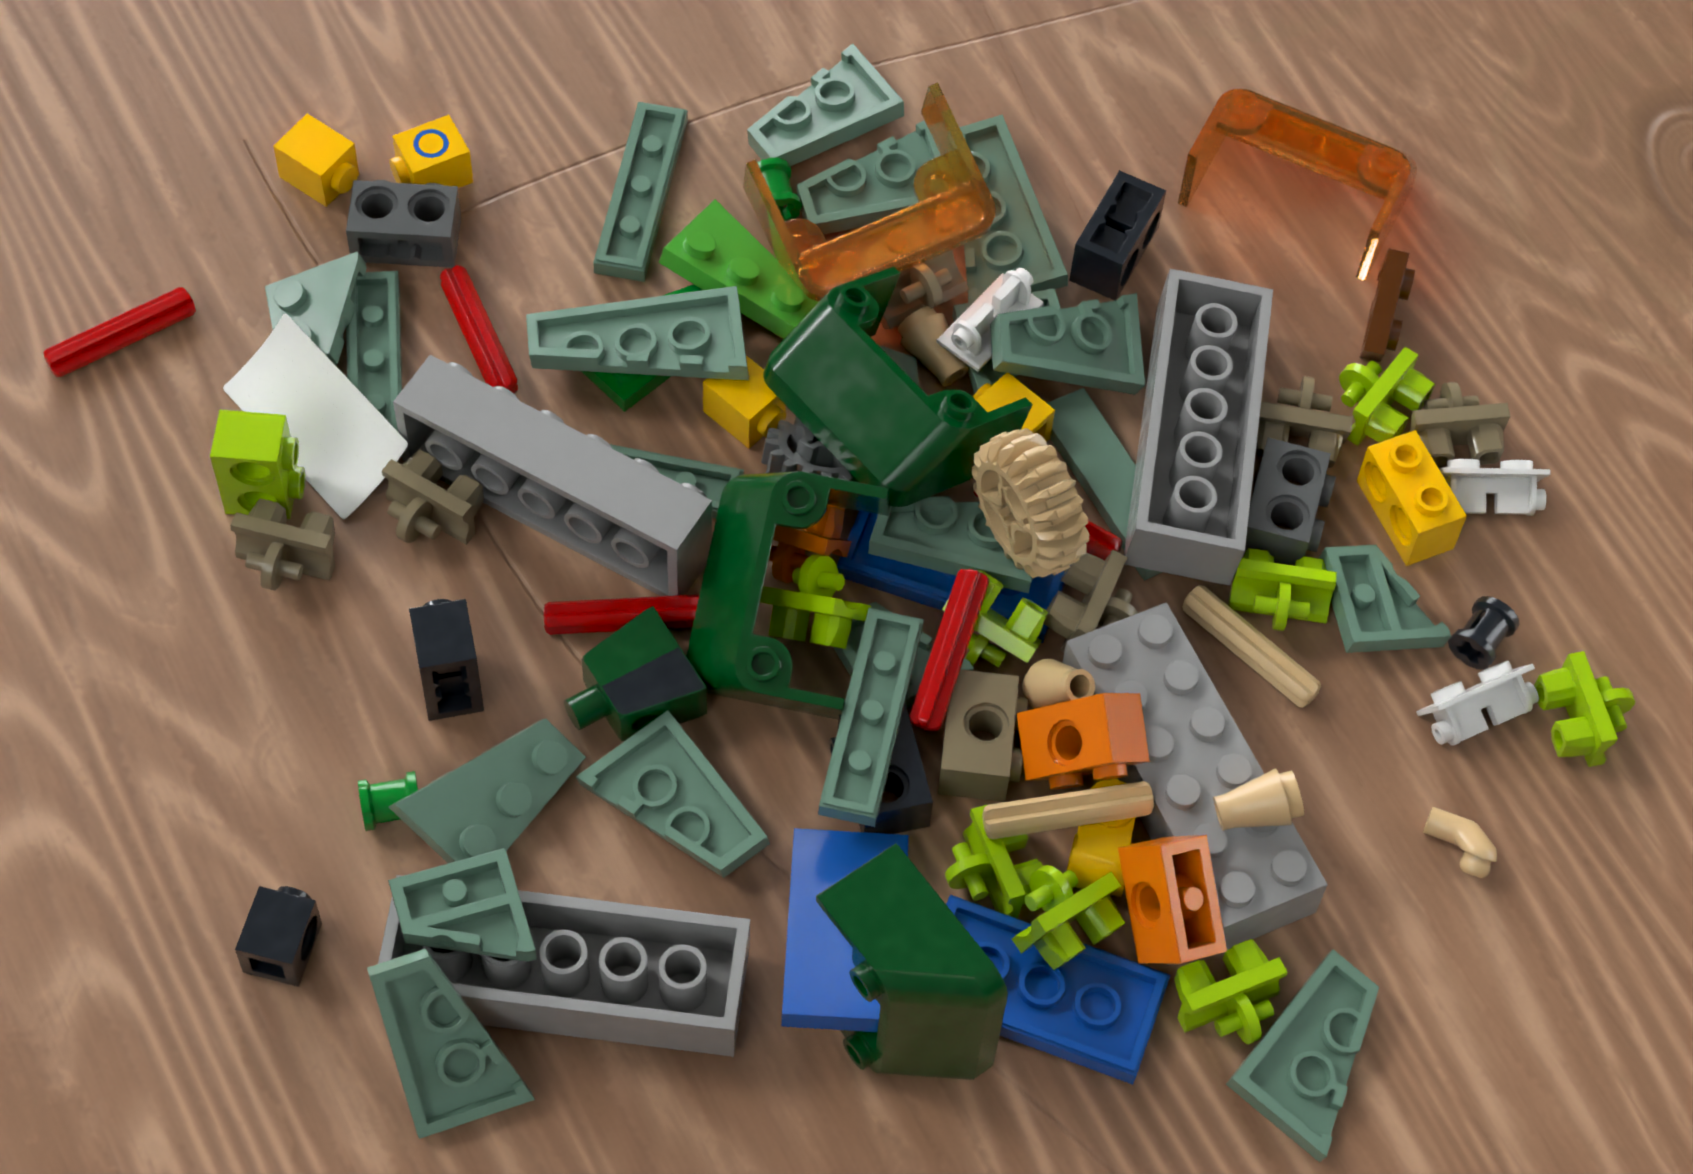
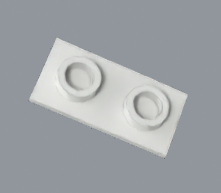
[937,268,1044,372]
[1440,459,1550,516]
[1416,660,1539,746]

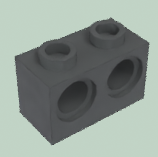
[346,180,461,268]
[1243,437,1336,566]

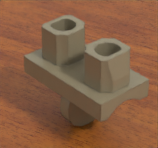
[881,242,969,329]
[1256,376,1353,468]
[1404,382,1511,468]
[382,449,484,545]
[230,499,335,591]
[1044,550,1139,652]

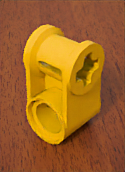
[1066,779,1136,897]

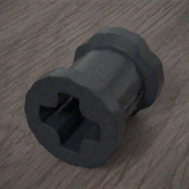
[1448,596,1520,670]

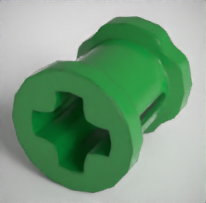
[746,157,802,226]
[358,771,419,831]

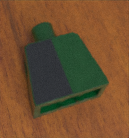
[564,606,707,741]

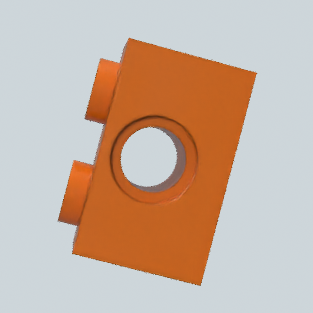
[1017,693,1150,790]
[1118,835,1227,964]

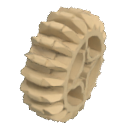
[972,428,1089,578]

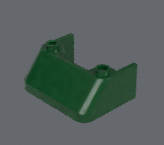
[763,266,1033,507]
[686,471,891,720]
[816,843,1008,1080]

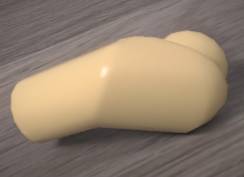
[1423,806,1497,878]

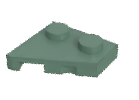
[388,848,537,962]

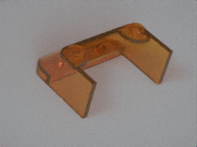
[743,82,996,302]
[1178,89,1417,281]

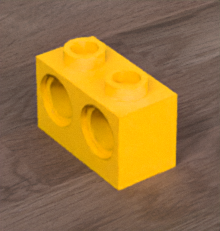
[1356,430,1467,566]

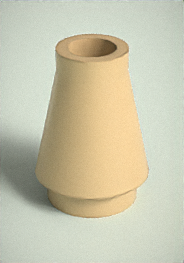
[898,306,969,387]
[1022,659,1095,709]
[1213,768,1304,831]

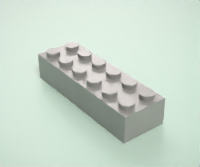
[1124,269,1273,586]
[393,355,712,596]
[1062,602,1328,950]
[378,875,750,1057]

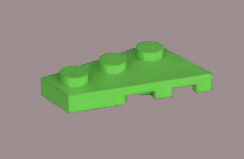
[659,199,819,339]

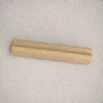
[1182,585,1321,708]
[982,781,1154,839]

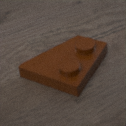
[1359,248,1415,362]

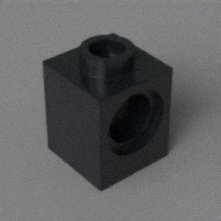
[235,886,322,987]

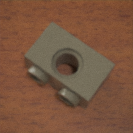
[938,669,1028,802]

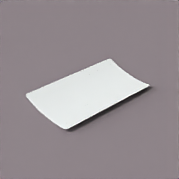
[223,314,408,519]

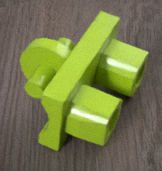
[1339,347,1435,446]
[1228,548,1337,631]
[760,554,871,649]
[942,570,1048,668]
[1534,651,1635,767]
[945,804,1043,919]
[1012,865,1125,970]
[1174,939,1288,1045]

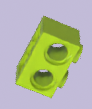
[210,409,306,519]

